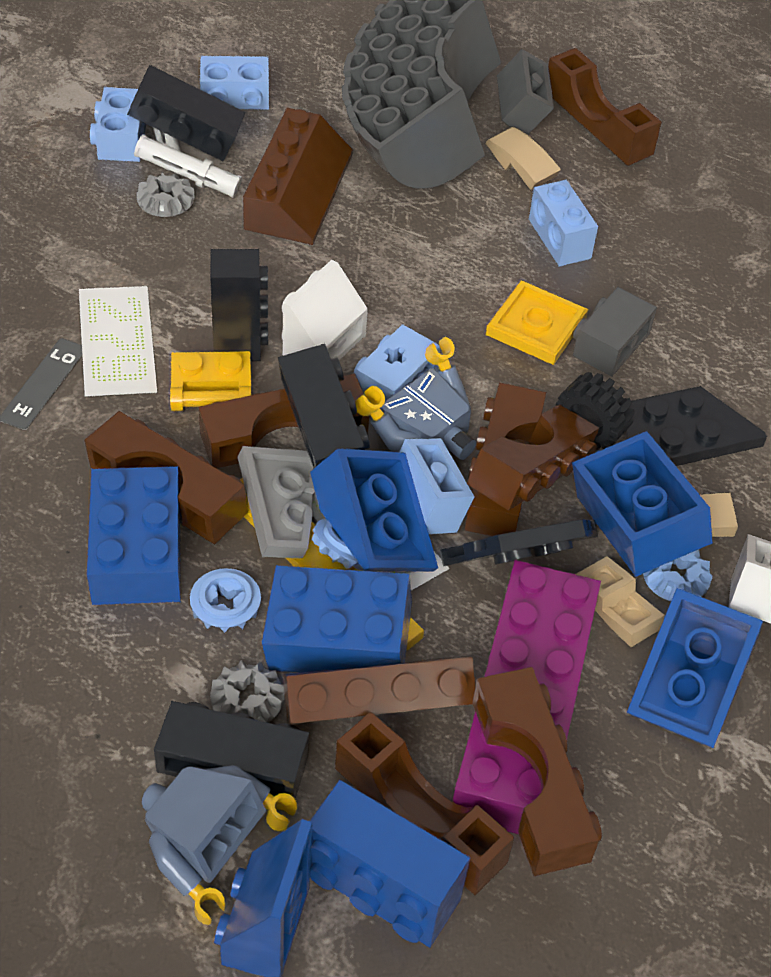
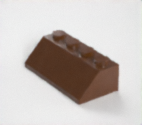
[243,107,353,245]

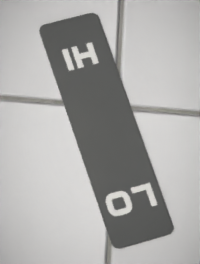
[0,338,82,430]

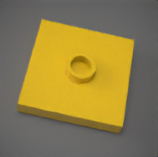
[486,280,588,365]

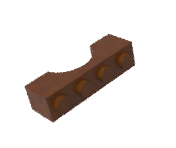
[548,48,662,166]
[198,373,369,468]
[465,382,546,536]
[467,404,599,510]
[84,411,248,545]
[282,656,476,724]
[473,667,602,876]
[335,711,515,895]

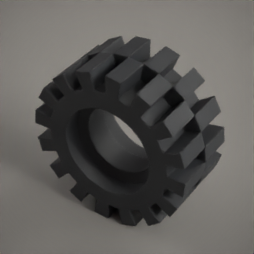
[556,372,635,450]

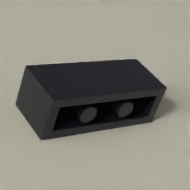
[127,64,245,161]
[210,249,268,361]
[278,344,370,469]
[154,701,309,799]

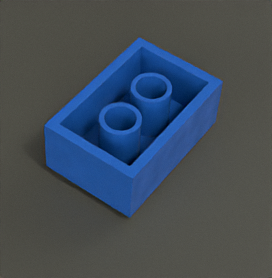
[572,431,712,577]
[87,467,181,605]
[262,566,412,673]
[310,780,470,948]

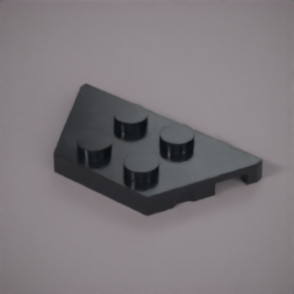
[624,386,767,466]
[440,519,598,566]

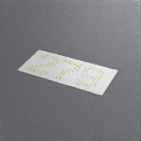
[79,286,157,396]

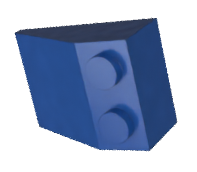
[310,448,438,572]
[627,588,763,749]
[214,819,312,977]

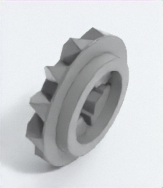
[136,172,194,217]
[210,660,284,723]

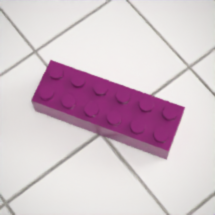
[453,560,601,834]

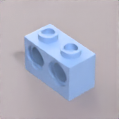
[200,56,269,110]
[90,87,146,162]
[529,180,598,266]

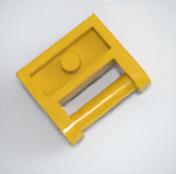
[170,351,251,411]

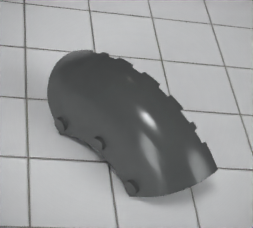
[342,0,501,189]

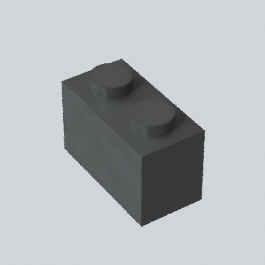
[497,49,554,134]
[573,287,657,377]

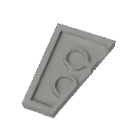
[238,446,315,558]

